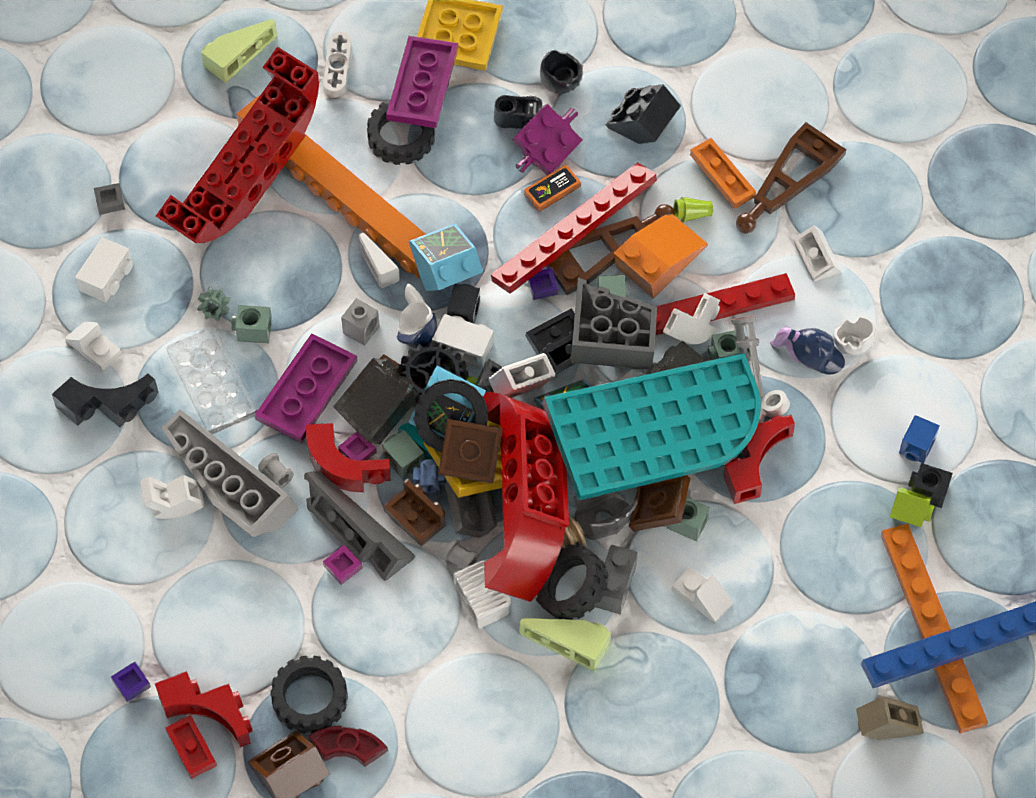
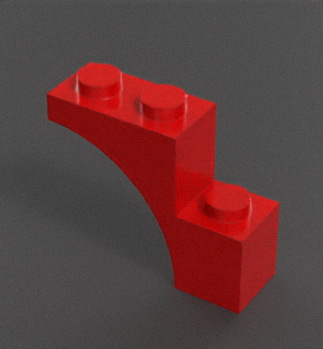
[723,415,795,504]
[154,671,253,748]

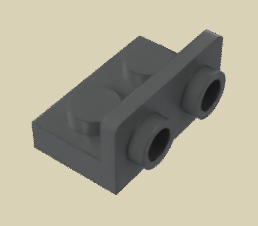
[445,482,497,538]

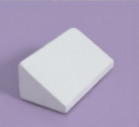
[793,225,842,281]

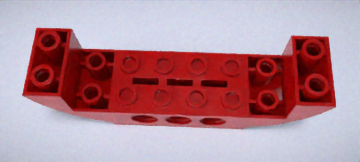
[156,46,319,243]
[483,392,569,602]

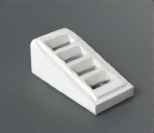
[358,233,399,289]

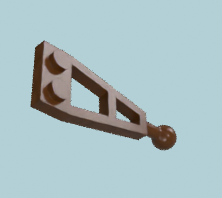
[736,122,847,234]
[546,204,675,295]

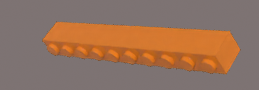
[236,95,426,278]

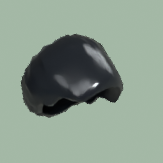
[540,50,583,94]

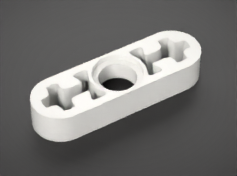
[323,32,352,98]

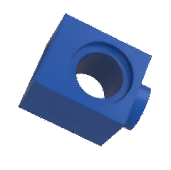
[899,415,940,464]

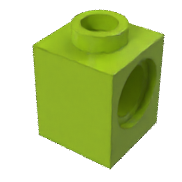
[889,487,934,527]

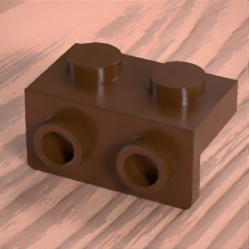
[383,479,446,547]

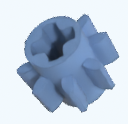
[413,460,446,493]

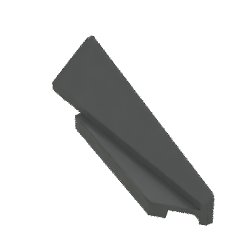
[304,471,415,581]

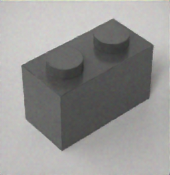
[594,544,638,615]

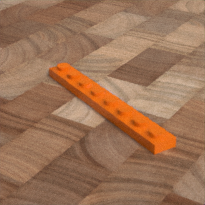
[881,523,988,734]

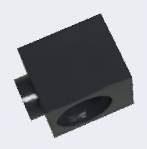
[447,284,481,324]
[908,463,953,508]

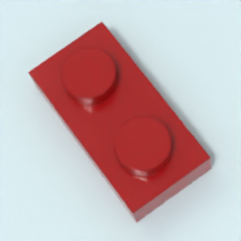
[165,715,217,779]

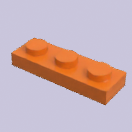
[690,138,756,209]

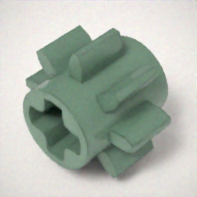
[197,286,231,321]

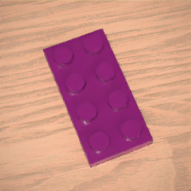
[386,36,458,128]
[255,333,358,443]

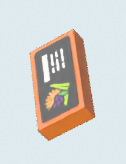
[524,164,581,212]

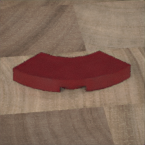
[308,726,388,767]

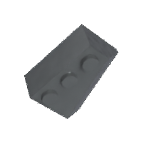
[571,278,657,370]

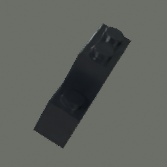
[52,373,159,427]

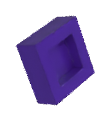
[528,268,559,300]
[110,662,151,702]

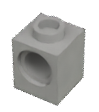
[341,298,380,346]

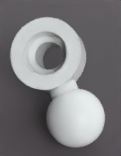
[758,390,790,424]

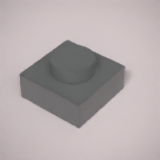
[94,183,125,215]

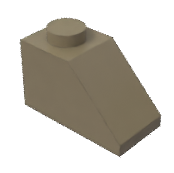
[856,696,924,740]

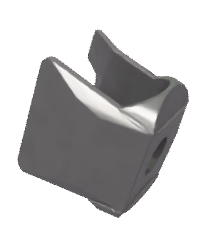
[573,492,638,540]

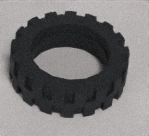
[367,102,435,165]
[414,379,488,453]
[535,544,608,620]
[270,655,348,734]

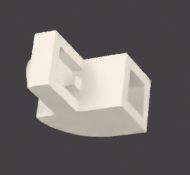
[663,293,720,344]
[140,475,205,519]

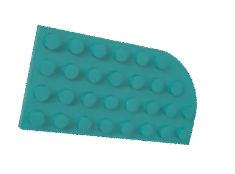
[542,353,761,500]

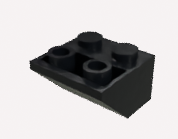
[605,84,681,144]

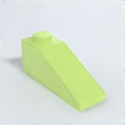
[201,19,277,83]
[520,618,611,671]

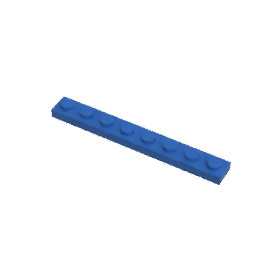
[861,601,1036,689]

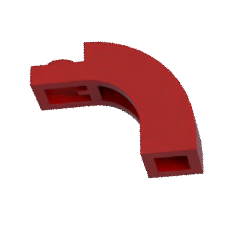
[306,423,391,492]

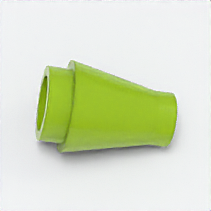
[673,197,713,222]

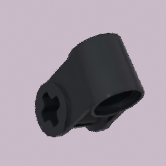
[494,95,543,128]

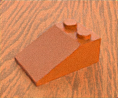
[614,214,708,299]

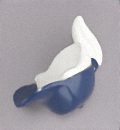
[397,284,437,349]

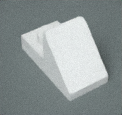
[65,322,122,372]
[672,567,733,624]

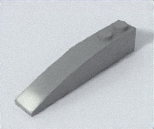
[161,409,298,537]

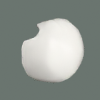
[833,316,876,355]

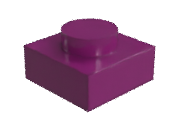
[338,430,377,460]
[323,545,362,585]

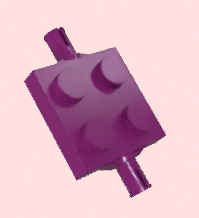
[512,103,583,175]

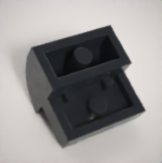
[525,308,577,375]

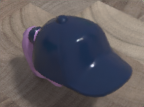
[770,327,845,375]

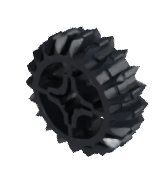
[396,342,469,408]

